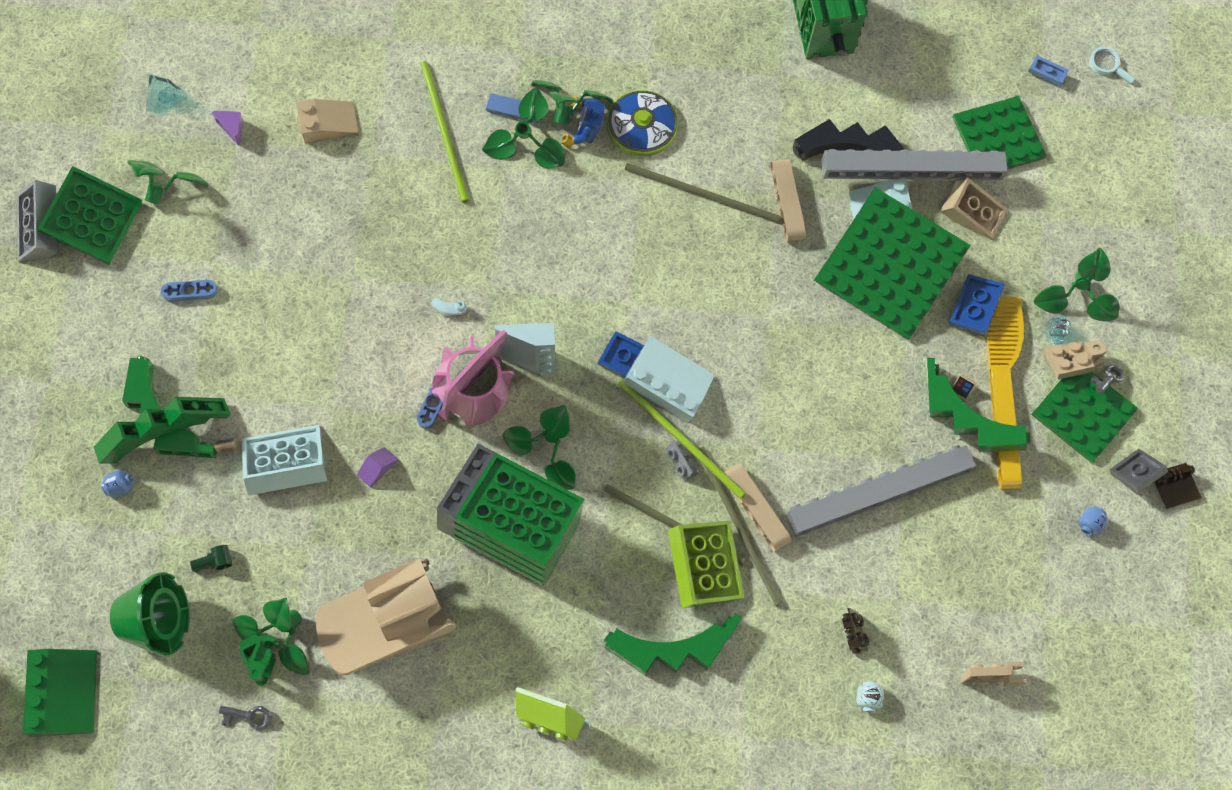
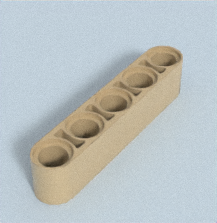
[770,159,806,242]
[723,463,792,552]

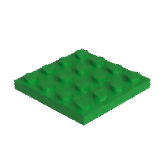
[952,96,1047,169]
[38,166,143,265]
[1031,372,1138,463]

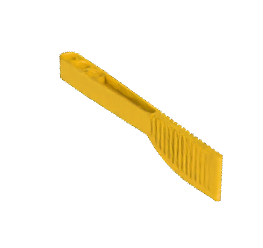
[986,297,1024,489]

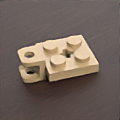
[1043,340,1107,379]
[960,662,1027,686]

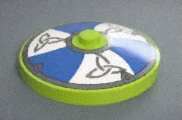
[607,90,679,156]

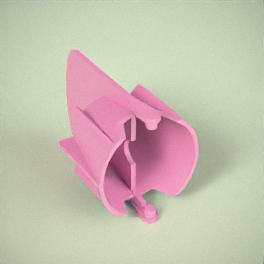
[432,330,513,425]

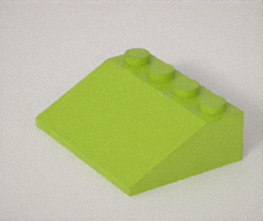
[667,520,745,609]

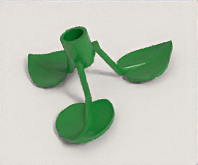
[531,80,613,125]
[482,87,565,169]
[127,160,208,204]
[1034,248,1120,321]
[502,404,576,489]
[233,598,310,675]

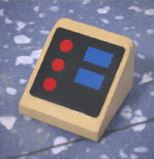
[952,374,977,402]
[214,438,238,455]

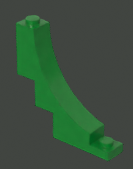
[122,356,217,458]
[927,358,1030,452]
[94,397,231,464]
[604,613,742,676]

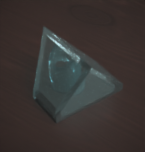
[146,74,189,114]

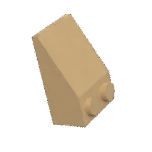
[296,99,359,144]
[941,178,1007,239]

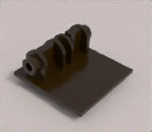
[1154,463,1202,509]
[842,608,870,654]

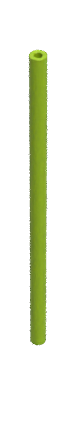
[420,61,469,203]
[618,379,746,499]

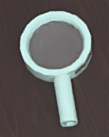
[1089,47,1135,84]

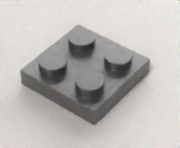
[1110,449,1168,493]

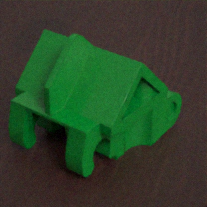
[239,635,280,686]

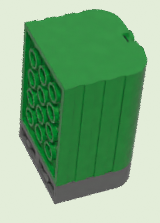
[437,443,584,586]

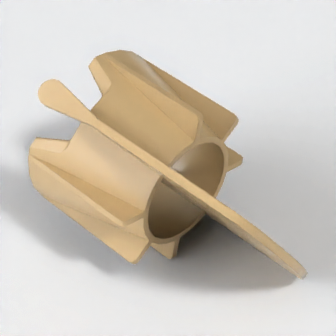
[316,558,456,676]

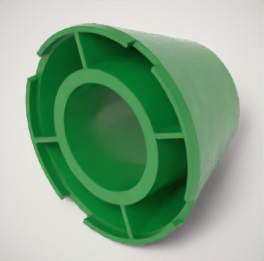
[110,572,190,656]

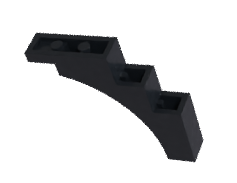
[792,119,905,161]

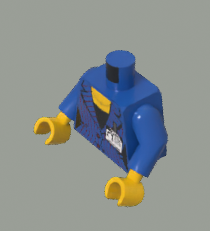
[561,96,605,148]

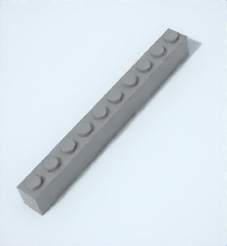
[821,149,1008,180]
[787,445,976,537]

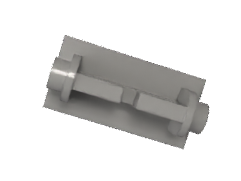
[666,440,699,482]

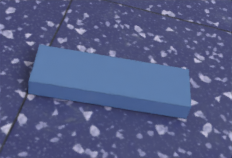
[486,93,539,124]

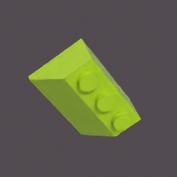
[515,687,585,742]

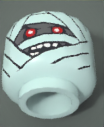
[857,682,884,713]

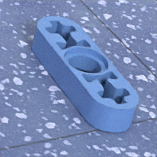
[161,280,218,302]
[417,387,443,429]

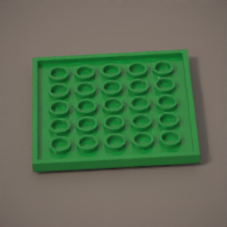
[814,187,971,340]

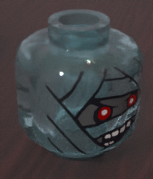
[1045,315,1071,345]

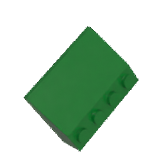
[23,649,97,737]

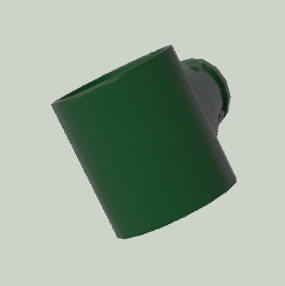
[190,545,233,572]

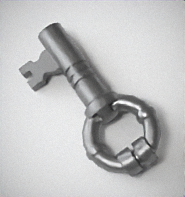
[1090,365,1124,394]
[219,705,273,730]

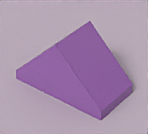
[212,111,244,145]
[357,447,398,488]

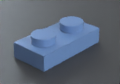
[1028,55,1069,87]

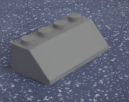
[17,180,59,262]

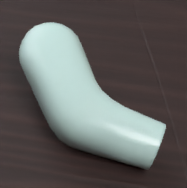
[431,297,467,316]

